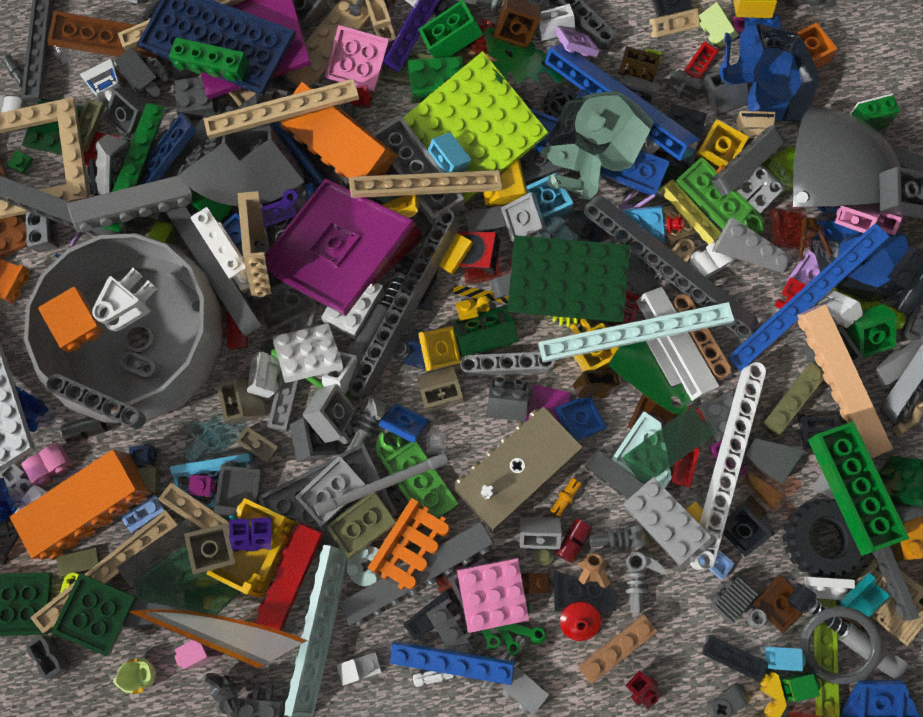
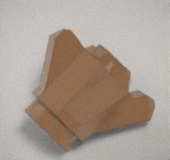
[577,553,611,588]

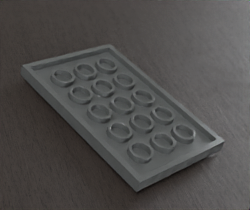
[257,443,398,558]

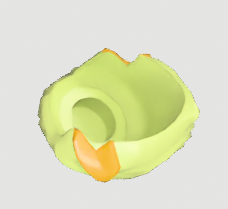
[113,657,156,695]

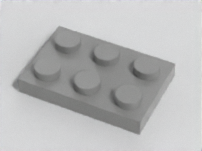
[295,456,366,527]

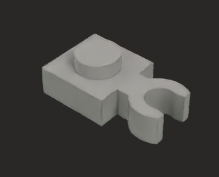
[0,463,34,495]

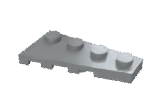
[712,218,792,273]

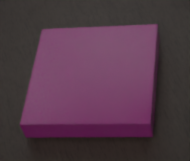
[525,384,571,426]

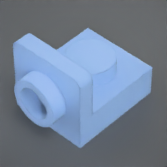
[700,549,735,580]

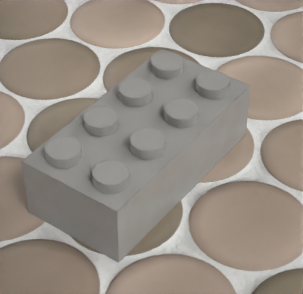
[623,477,713,570]

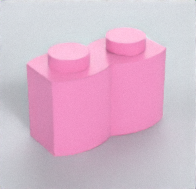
[21,443,72,486]

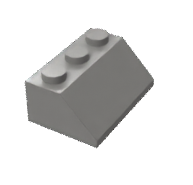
[95,134,128,195]

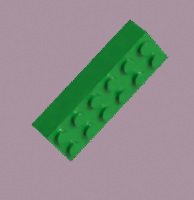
[808,421,910,556]

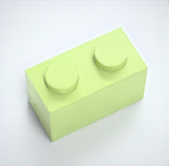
[699,2,739,48]

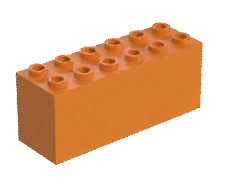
[279,82,398,183]
[10,449,152,560]

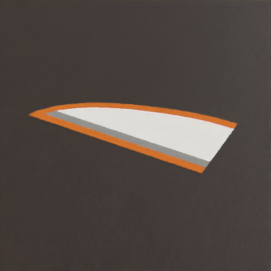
[129,609,308,669]

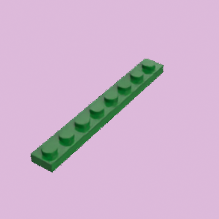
[101,103,166,232]

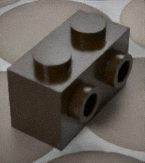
[618,46,661,82]

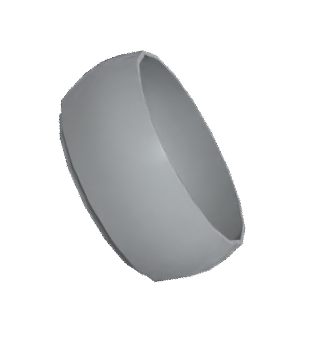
[24,234,223,423]

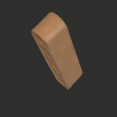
[672,294,730,381]

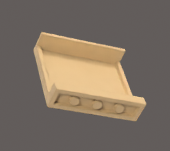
[238,191,271,297]

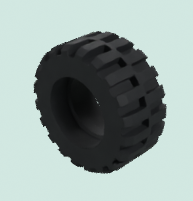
[783,499,867,578]

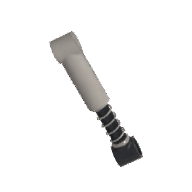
[787,584,909,680]

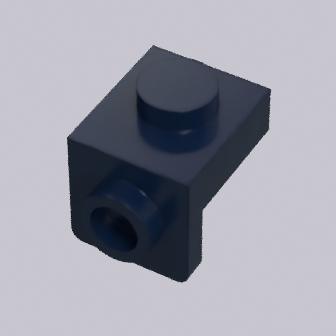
[129,444,157,467]

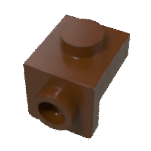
[521,572,550,595]

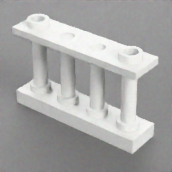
[190,207,250,293]

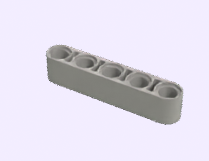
[460,352,555,376]

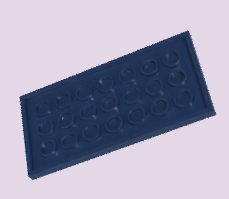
[137,0,296,96]

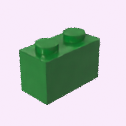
[780,672,821,702]

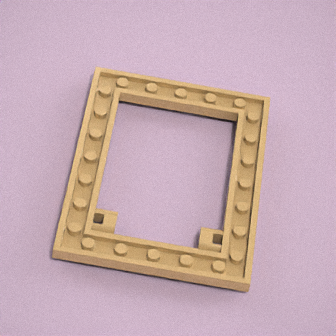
[0,97,89,219]

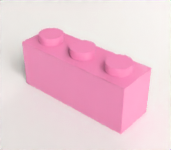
[175,640,222,669]

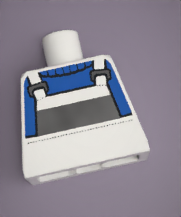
[80,59,122,102]

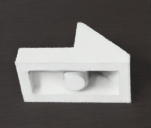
[337,652,382,685]

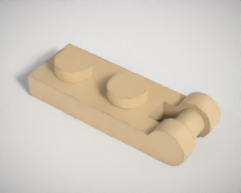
[649,8,700,38]

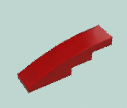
[670,407,705,488]

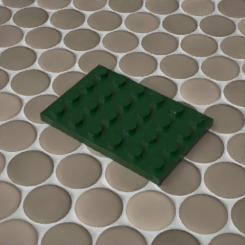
[507,235,630,323]

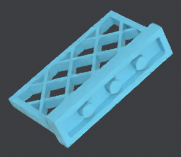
[170,453,258,508]

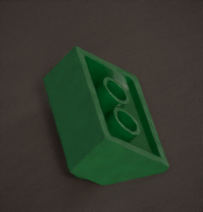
[451,305,518,357]

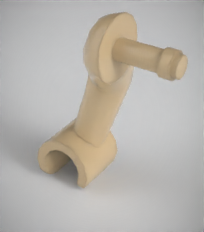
[892,401,923,436]

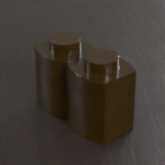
[573,370,620,398]

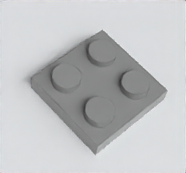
[501,193,546,242]

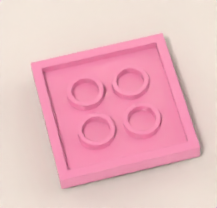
[324,25,390,93]
[457,558,529,633]

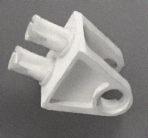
[92,268,157,331]

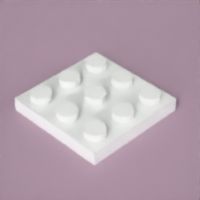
[272,323,343,383]

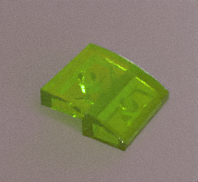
[761,146,796,193]

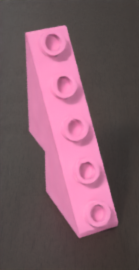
[835,204,907,235]

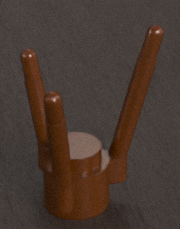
[798,217,832,261]

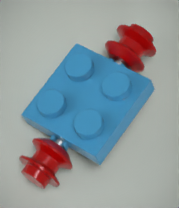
[608,206,684,244]

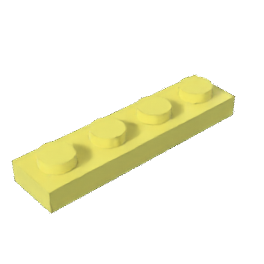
[660,179,721,245]

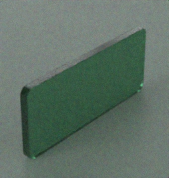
[623,407,712,485]

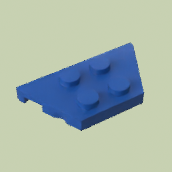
[840,680,920,717]

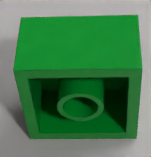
[848,304,897,358]

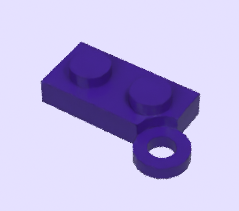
[261,189,298,227]

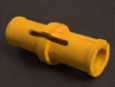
[550,478,582,518]

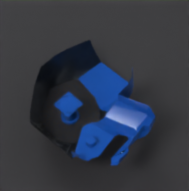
[720,19,819,121]
[806,204,909,302]

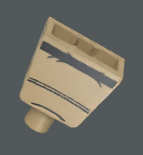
[736,111,775,145]

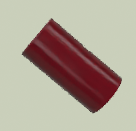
[555,519,593,564]

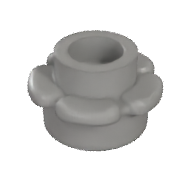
[747,607,767,628]

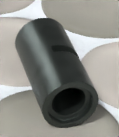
[61,417,107,443]

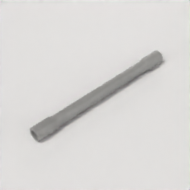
[314,453,448,516]

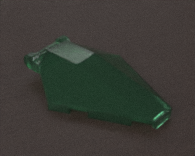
[134,546,241,616]

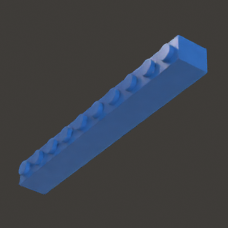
[545,43,700,161]

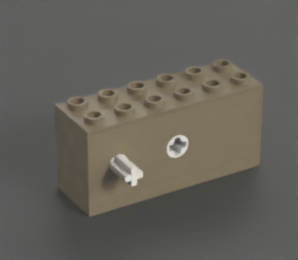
[455,406,582,533]

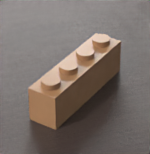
[577,615,657,684]

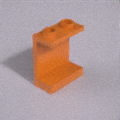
[0,259,30,304]

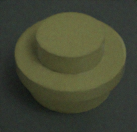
[533,549,554,566]

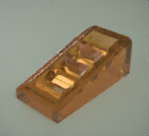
[743,473,784,510]

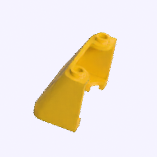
[207,498,298,598]

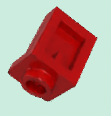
[348,85,373,108]

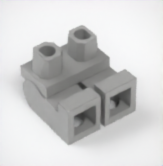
[735,165,787,215]

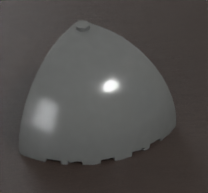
[178,94,304,206]
[793,108,901,207]

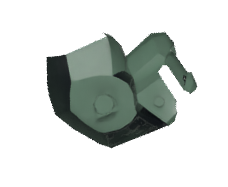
[541,91,653,200]

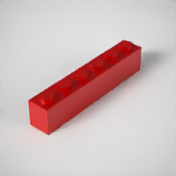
[252,523,325,631]

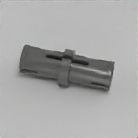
[2,55,24,88]

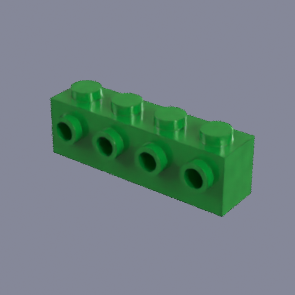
[169,38,249,81]

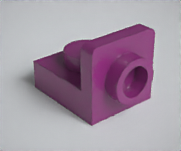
[189,475,218,497]

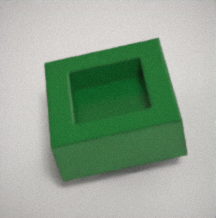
[6,151,33,175]

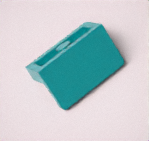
[840,573,889,624]

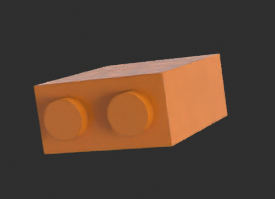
[38,286,104,353]

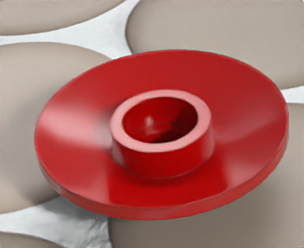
[560,601,601,641]

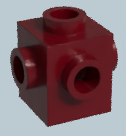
[625,670,663,710]

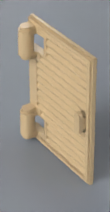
[847,557,923,646]

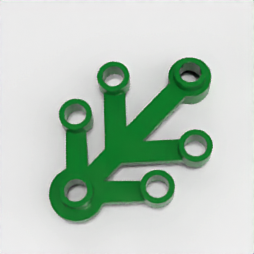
[481,603,547,656]

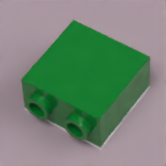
[850,93,900,130]

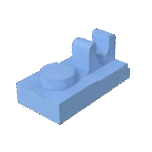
[122,495,165,534]

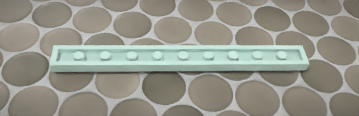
[538,302,734,363]

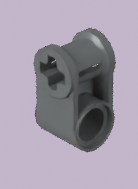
[708,682,750,717]

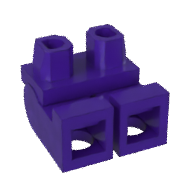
[229,517,271,553]

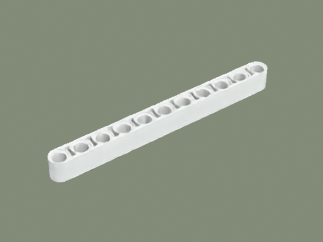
[690,362,766,570]

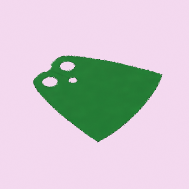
[609,341,697,415]

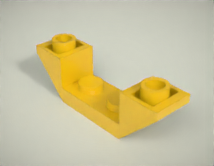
[760,672,787,717]

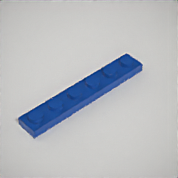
[390,641,515,685]

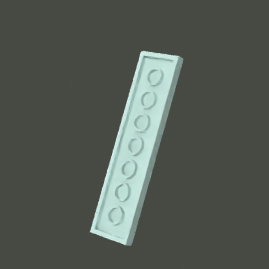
[284,545,348,717]

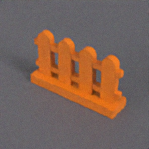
[368,498,450,590]

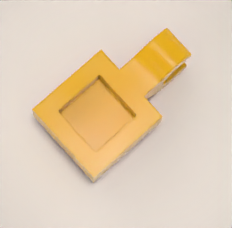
[455,296,490,321]

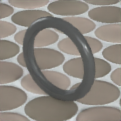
[799,606,883,684]

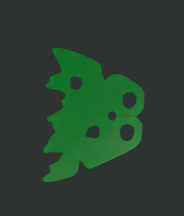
[485,28,563,84]

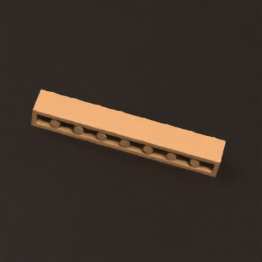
[797,304,893,459]

